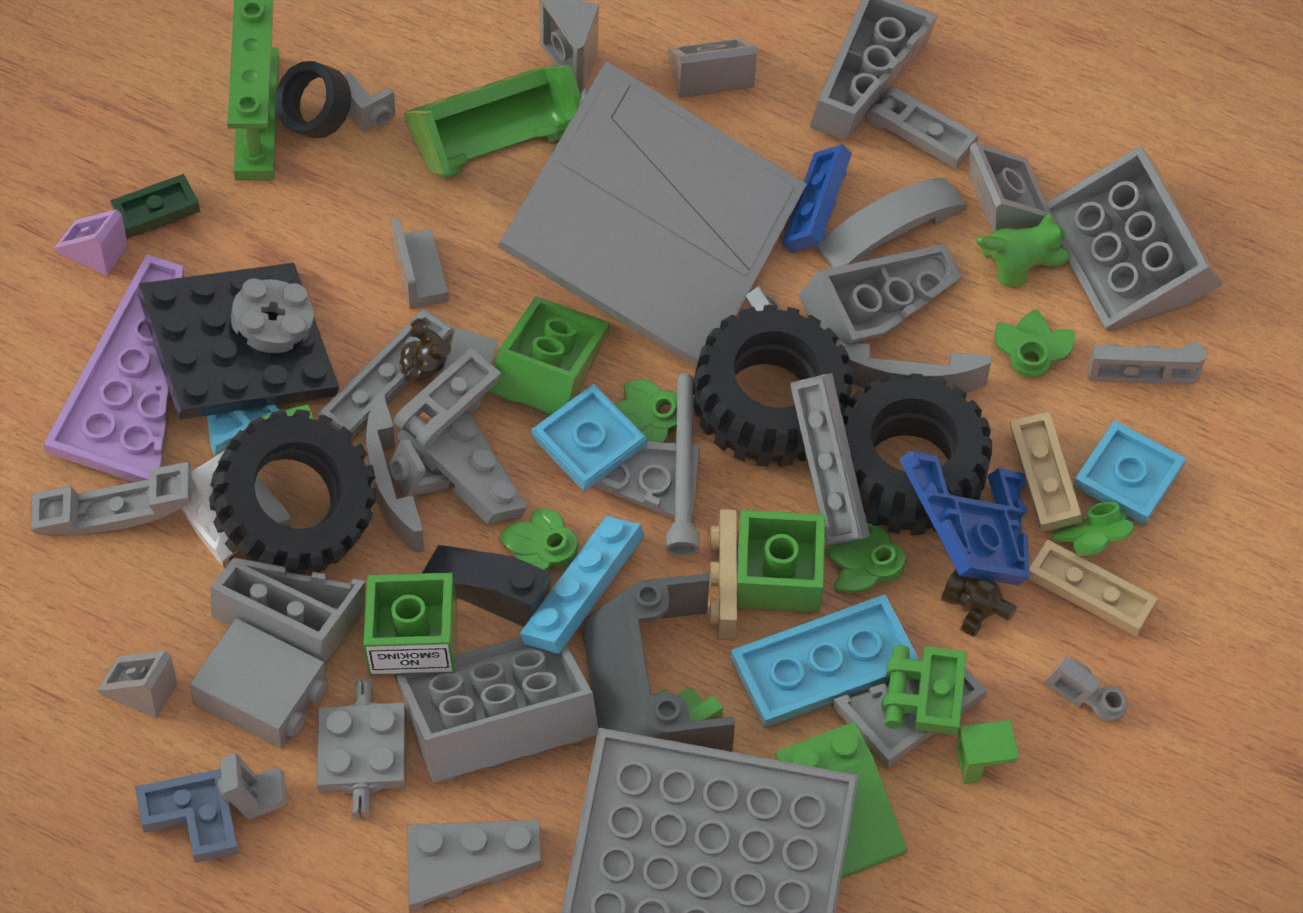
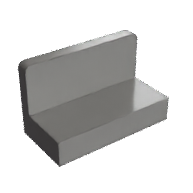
[391,218,449,309]

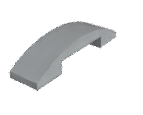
[816,177,967,268]
[836,341,991,392]
[366,393,424,553]
[31,462,191,535]

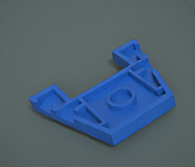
[900,451,1029,585]

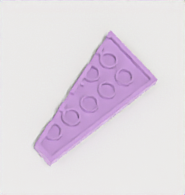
[43,254,185,482]

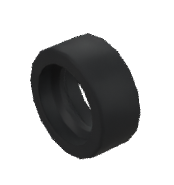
[275,61,351,138]

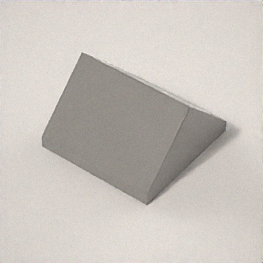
[540,0,599,95]
[668,38,757,98]
[969,142,1051,232]

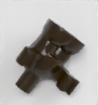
[399,318,451,382]
[941,569,1017,637]

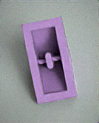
[54,209,128,276]

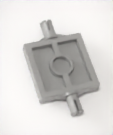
[317,679,407,819]

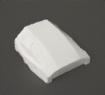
[181,451,292,567]

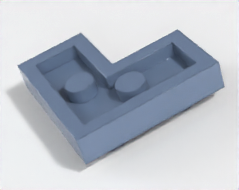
[135,769,238,863]

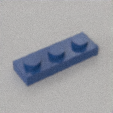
[782,144,852,253]

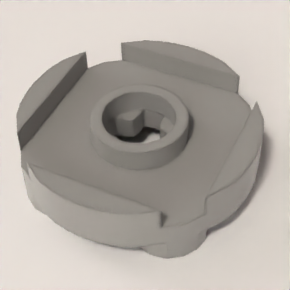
[231,278,314,353]

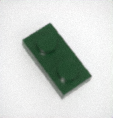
[110,174,200,239]

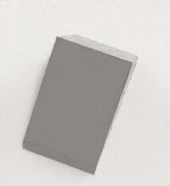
[97,650,177,719]

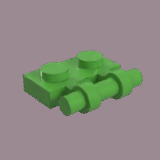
[882,645,967,735]

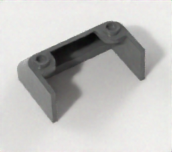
[583,573,735,752]

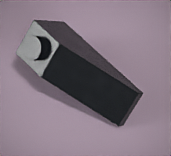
[421,545,551,627]

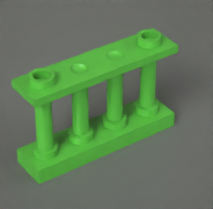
[228,0,279,180]

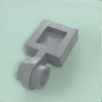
[1044,656,1127,722]

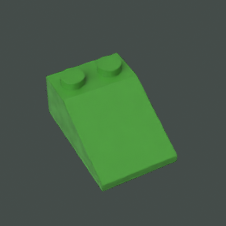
[489,296,610,415]
[775,722,907,879]

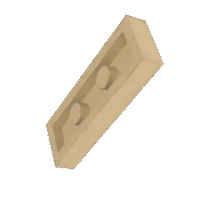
[1010,411,1082,532]
[710,509,737,640]
[1028,539,1158,637]

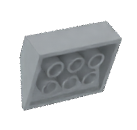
[1046,145,1223,331]
[395,637,599,783]

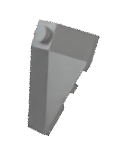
[798,244,962,344]

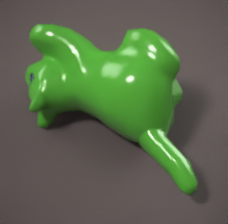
[976,213,1070,288]

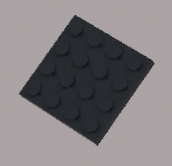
[137,263,339,420]

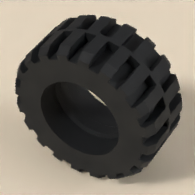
[693,305,853,467]
[841,373,993,535]
[209,409,377,575]

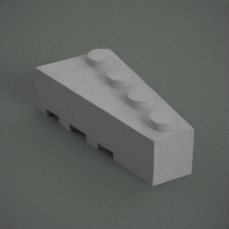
[810,0,938,141]

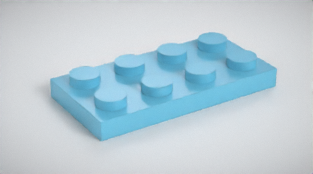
[730,594,920,728]

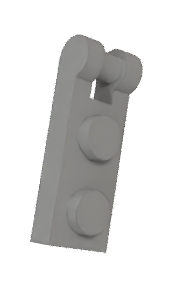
[866,87,978,169]
[1088,342,1207,385]
[393,348,501,449]

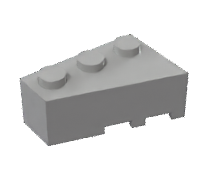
[211,558,365,666]

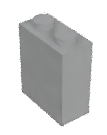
[190,618,328,749]

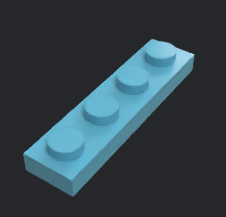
[520,516,645,654]

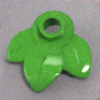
[994,310,1075,378]
[615,379,677,443]
[1052,502,1134,557]
[500,508,579,571]
[825,525,906,593]

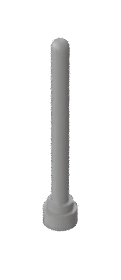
[666,373,700,557]

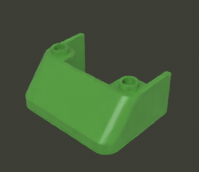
[403,65,581,178]

